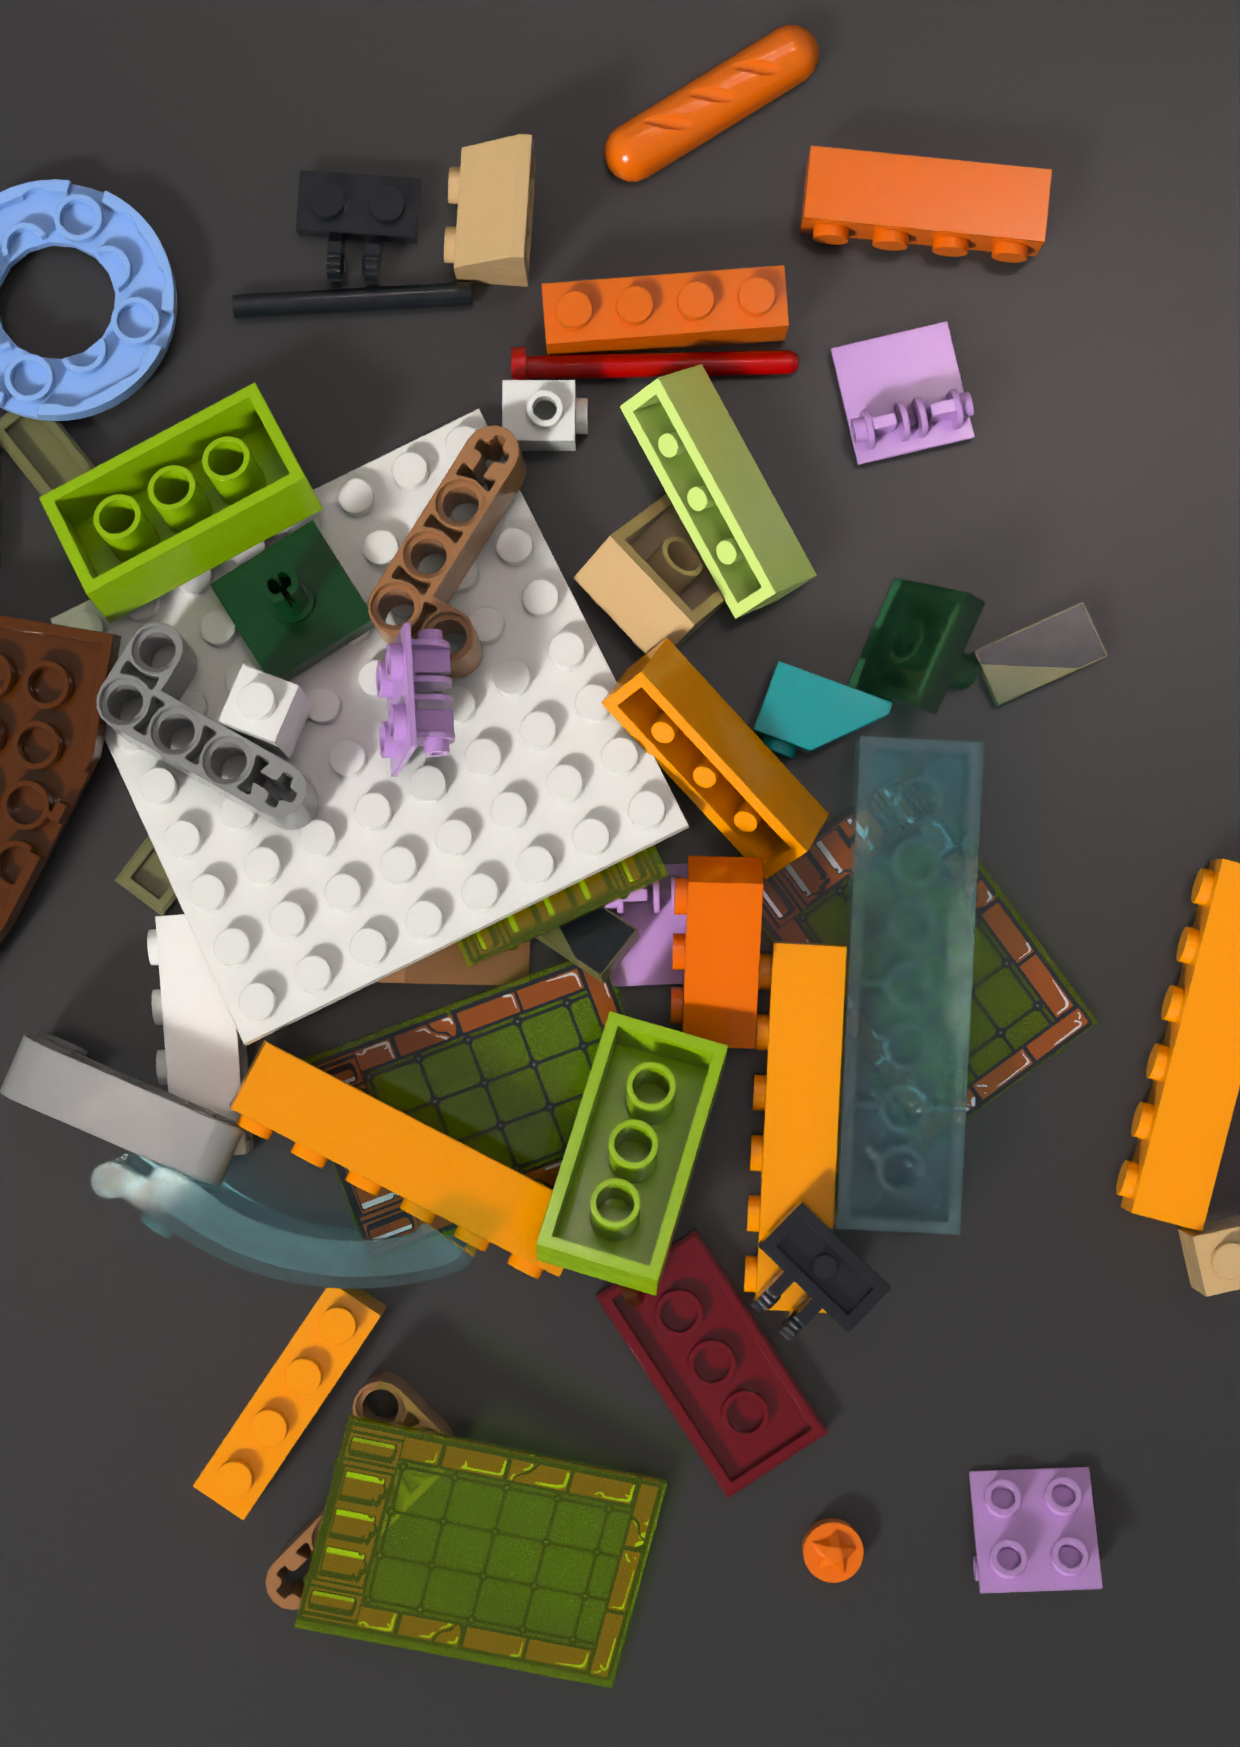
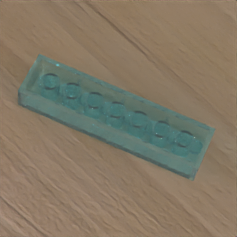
[834,736,984,1235]

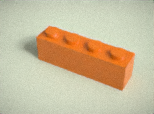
[800,145,1052,263]
[541,265,789,355]

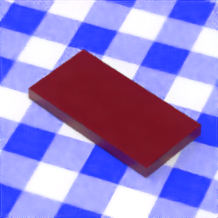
[595,1228,828,1498]

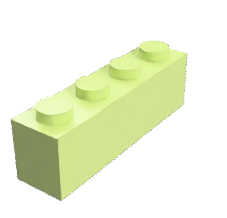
[620,364,817,619]

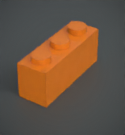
[670,856,764,1049]

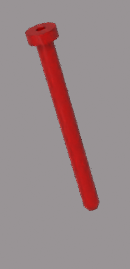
[511,347,799,380]

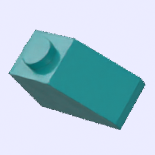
[752,661,893,760]

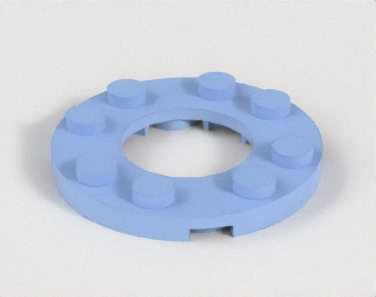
[0,179,178,421]

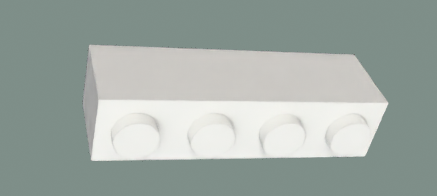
[147,914,254,1155]

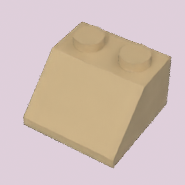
[444,134,536,287]
[573,493,726,654]

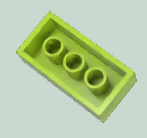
[39,382,323,623]
[536,1011,728,1296]

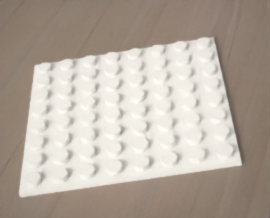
[50,409,689,1046]

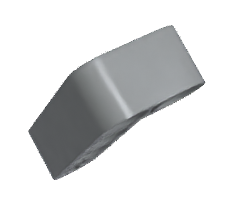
[96,622,319,830]
[0,1032,245,1186]

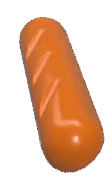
[604,25,819,182]

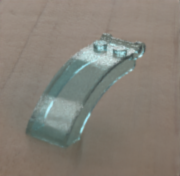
[91,1152,477,1289]

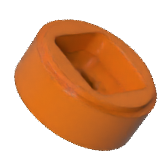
[802,1518,864,1583]

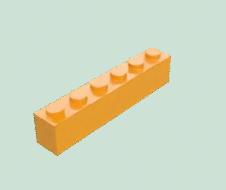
[1116,859,1240,1231]
[744,941,847,1313]
[230,1040,564,1280]

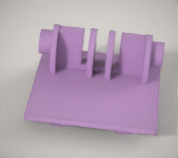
[830,321,975,465]
[376,623,455,777]
[605,863,688,987]
[969,1467,1103,1594]

